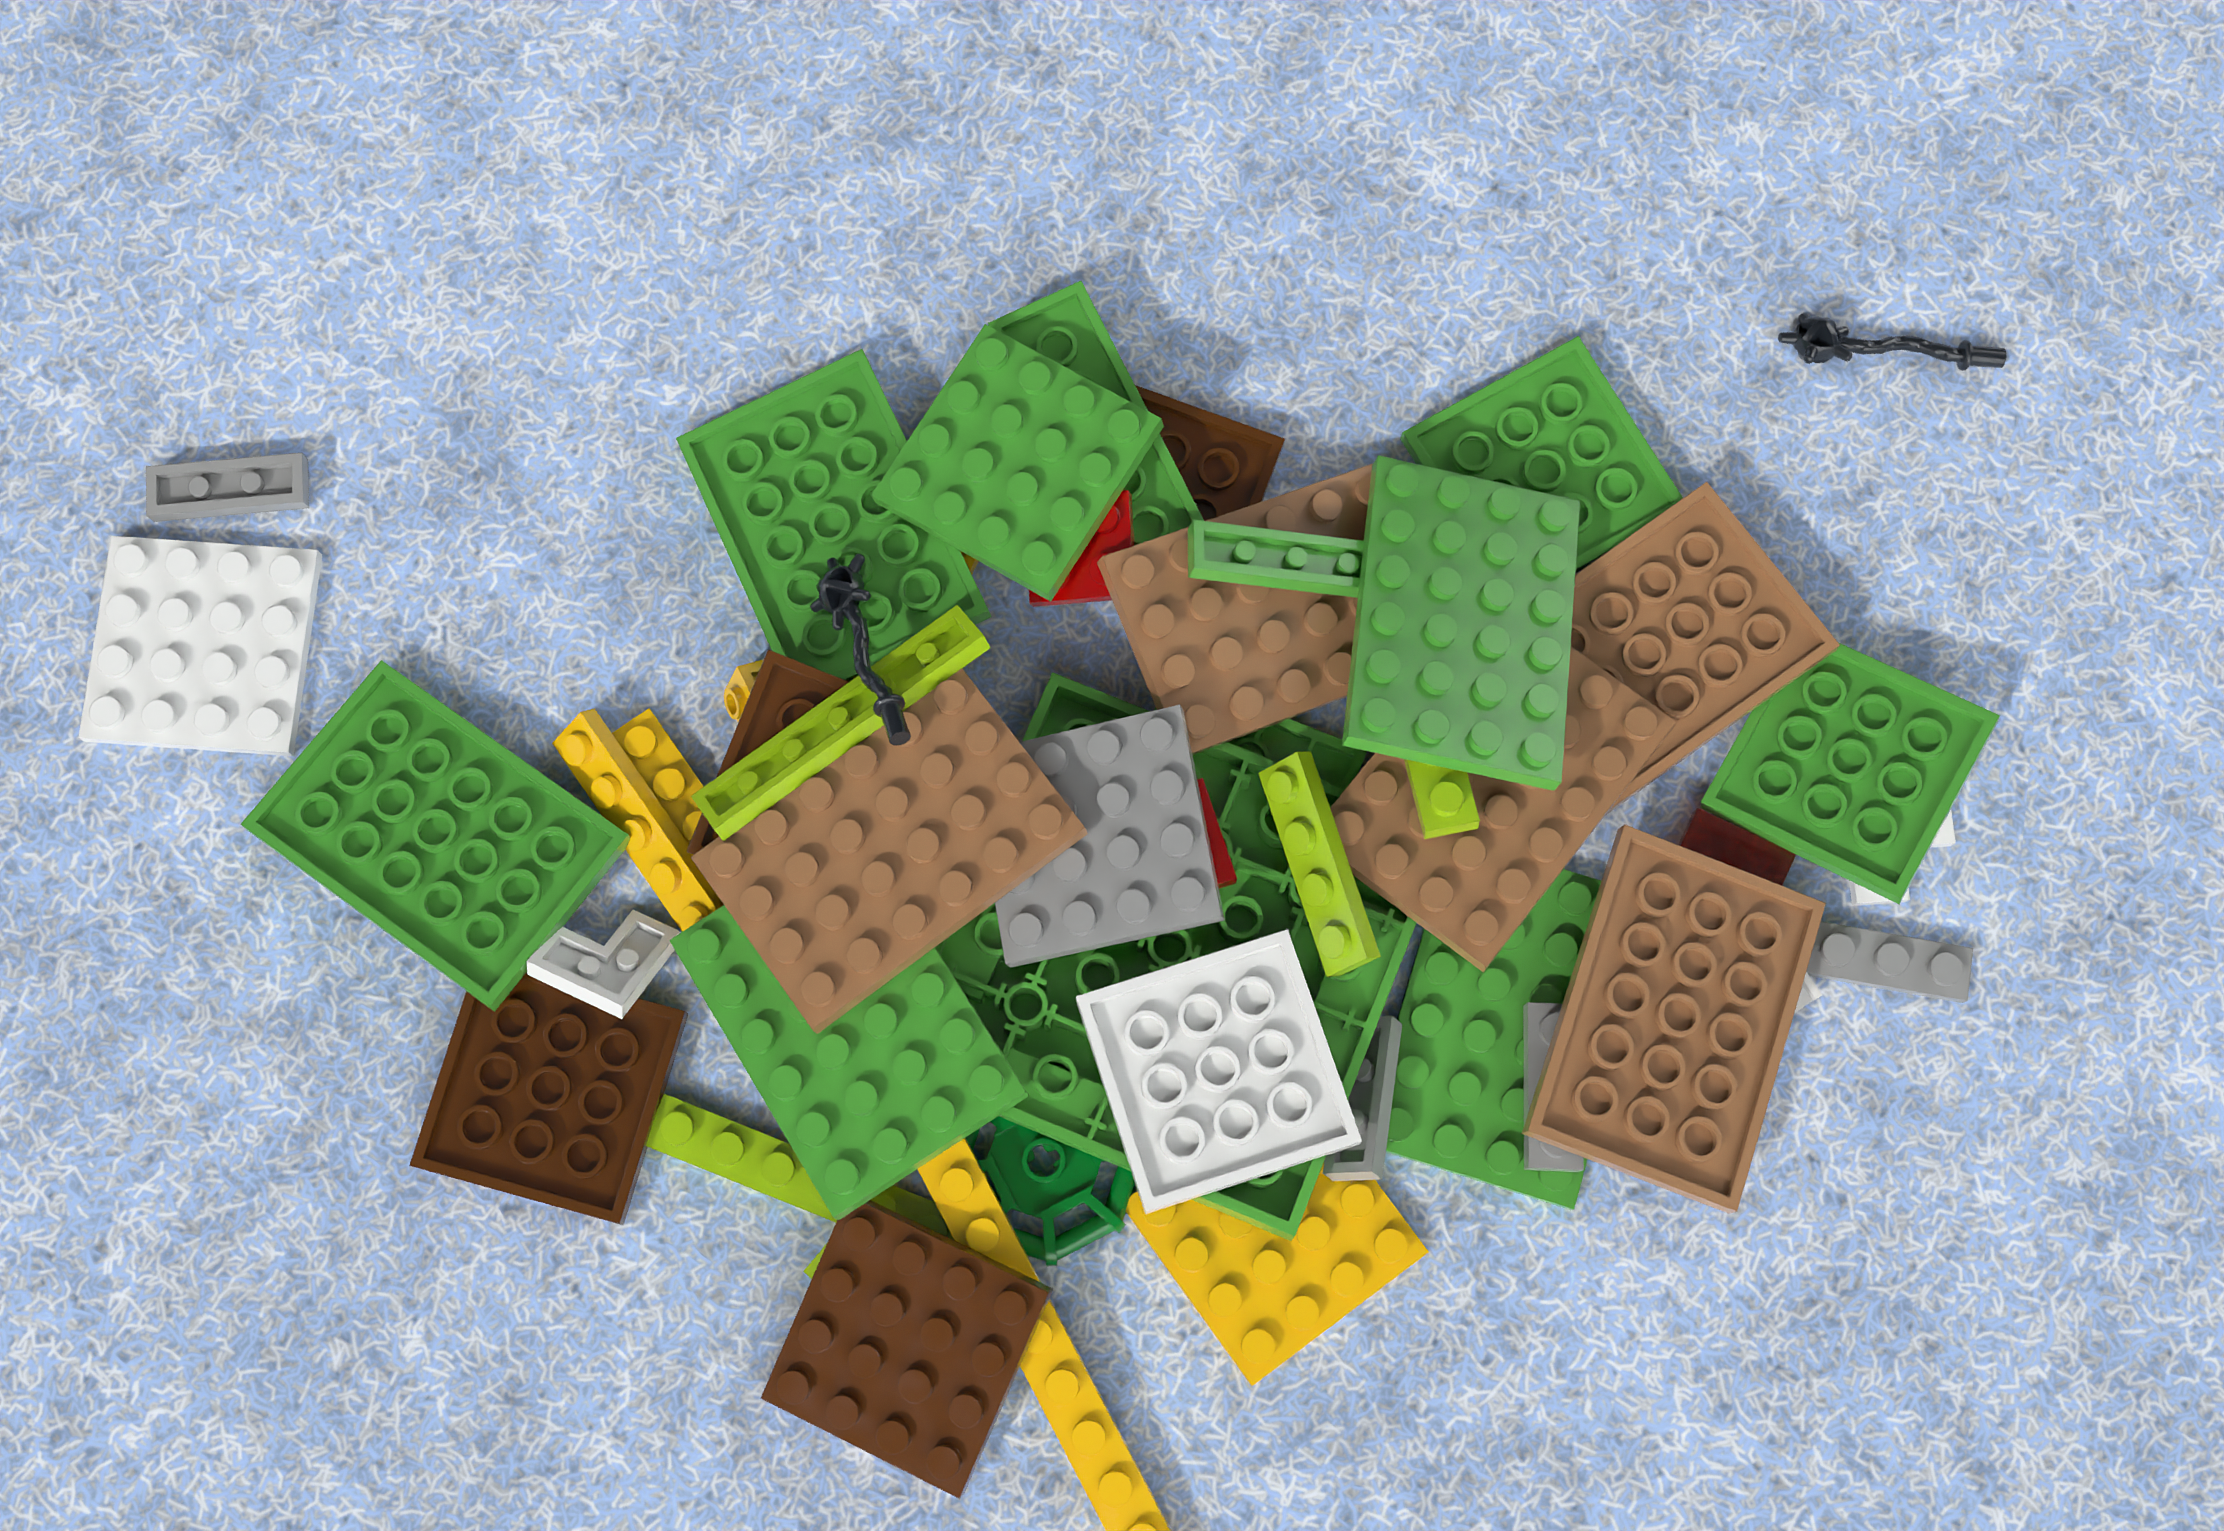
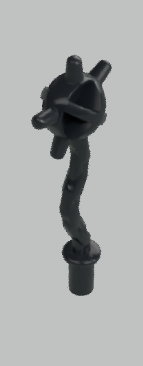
[1778,313,2006,371]
[810,553,911,746]

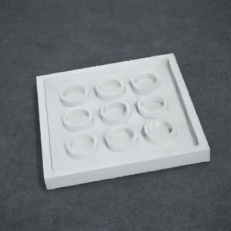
[78,536,322,756]
[1076,929,1362,1214]

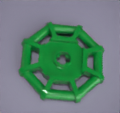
[966,1116,1135,1267]

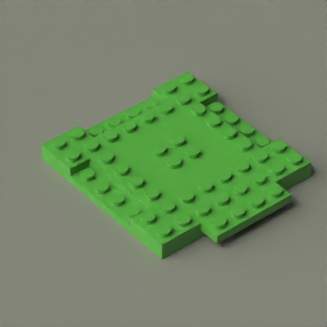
[936,672,1416,1241]

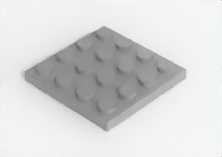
[995,705,1225,968]

